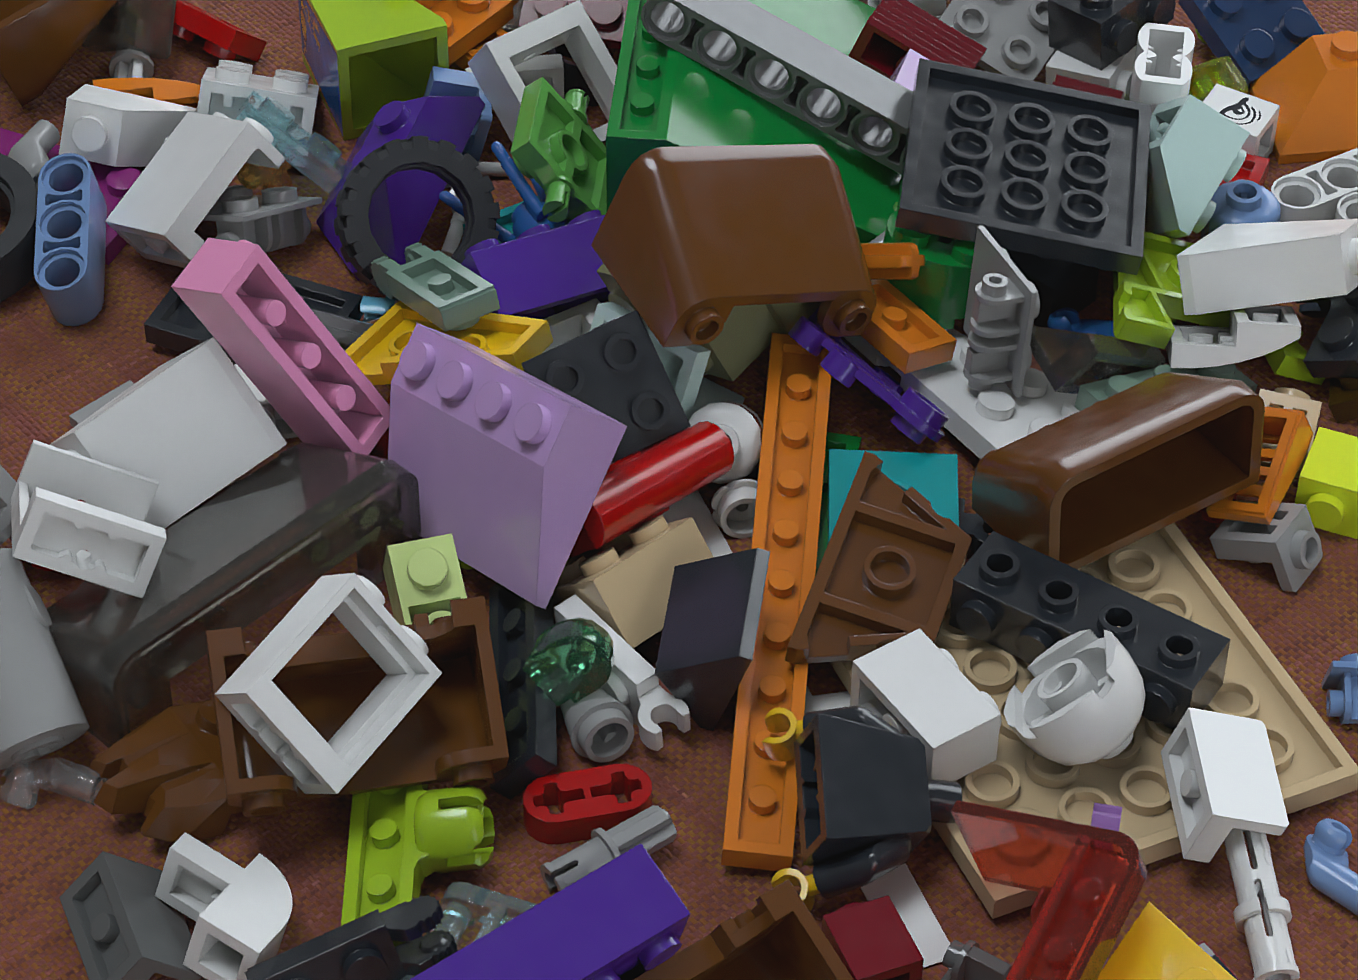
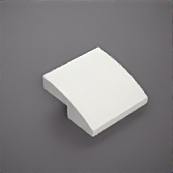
[1166,305,1301,368]

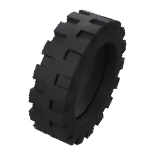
[334,136,500,296]

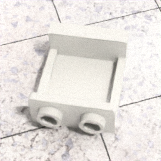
[105,111,285,268]

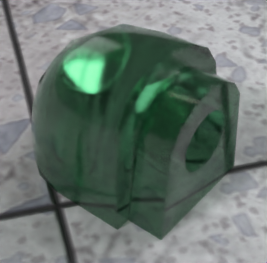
[523,617,615,706]

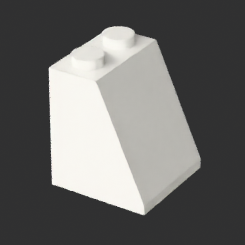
[50,337,287,529]

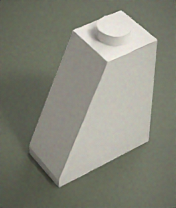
[1177,219,1358,315]

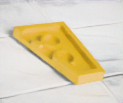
[345,301,554,385]

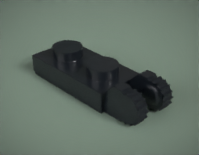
[244,895,458,980]

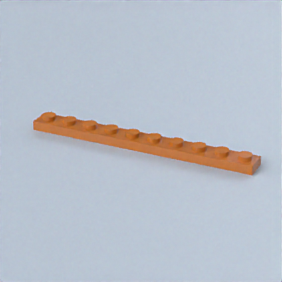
[721,333,831,871]

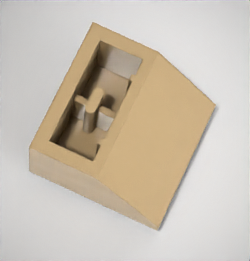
[553,515,713,648]

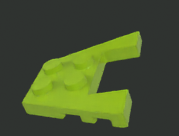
[1113,231,1325,385]

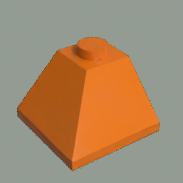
[1249,31,1358,165]

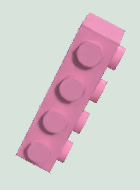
[171,238,390,463]

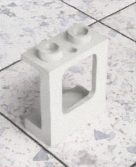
[11,440,167,598]

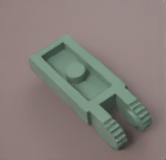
[371,242,500,332]

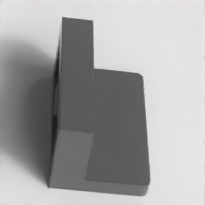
[59,851,202,980]

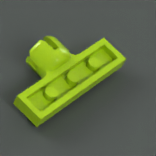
[341,784,495,947]

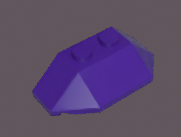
[316,96,485,281]

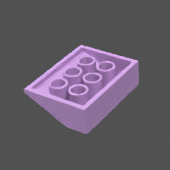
[386,323,627,609]

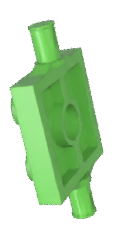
[510,76,607,222]

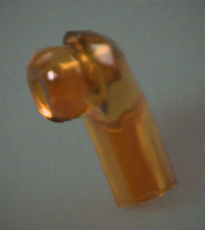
[237,147,293,190]

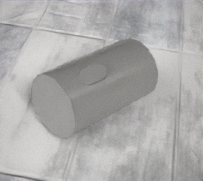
[0,548,90,770]

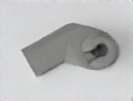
[8,119,60,191]

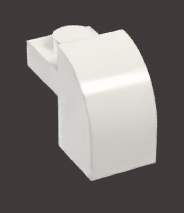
[155,832,293,980]

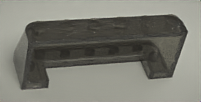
[47,442,422,748]

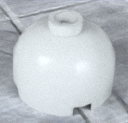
[1003,629,1146,766]

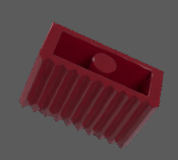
[849,0,987,79]

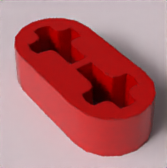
[523,764,652,844]

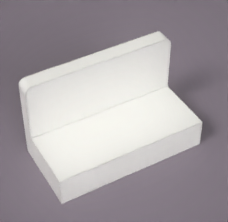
[1161,707,1289,863]

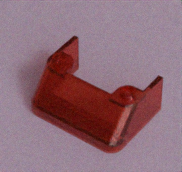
[951,800,1147,980]

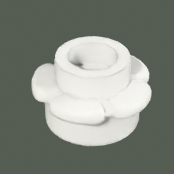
[711,479,757,539]

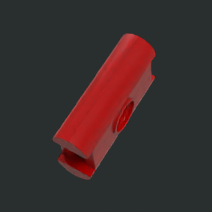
[568,421,734,559]

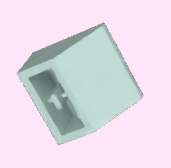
[1145,94,1250,239]

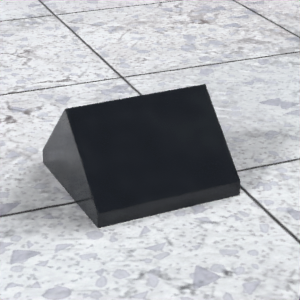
[655,548,770,731]

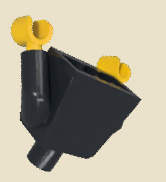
[762,706,962,911]

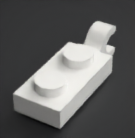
[554,594,691,751]

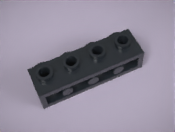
[949,531,1231,730]

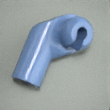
[1303,818,1358,916]

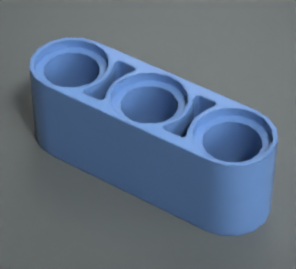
[34,153,107,326]

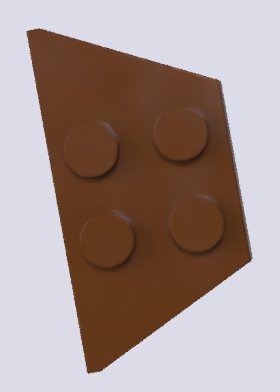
[785,451,972,664]

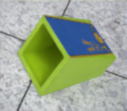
[298,0,449,141]

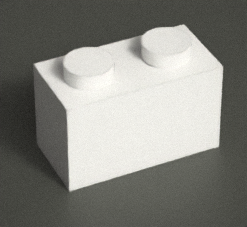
[850,628,1002,781]

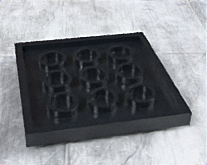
[895,58,1151,276]

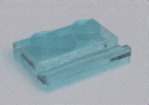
[235,90,346,193]

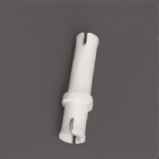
[1224,828,1300,980]

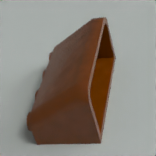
[972,372,1265,569]

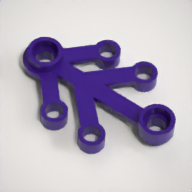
[788,307,949,444]

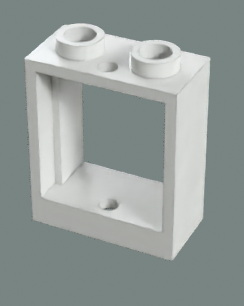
[468,0,617,146]
[215,573,442,794]

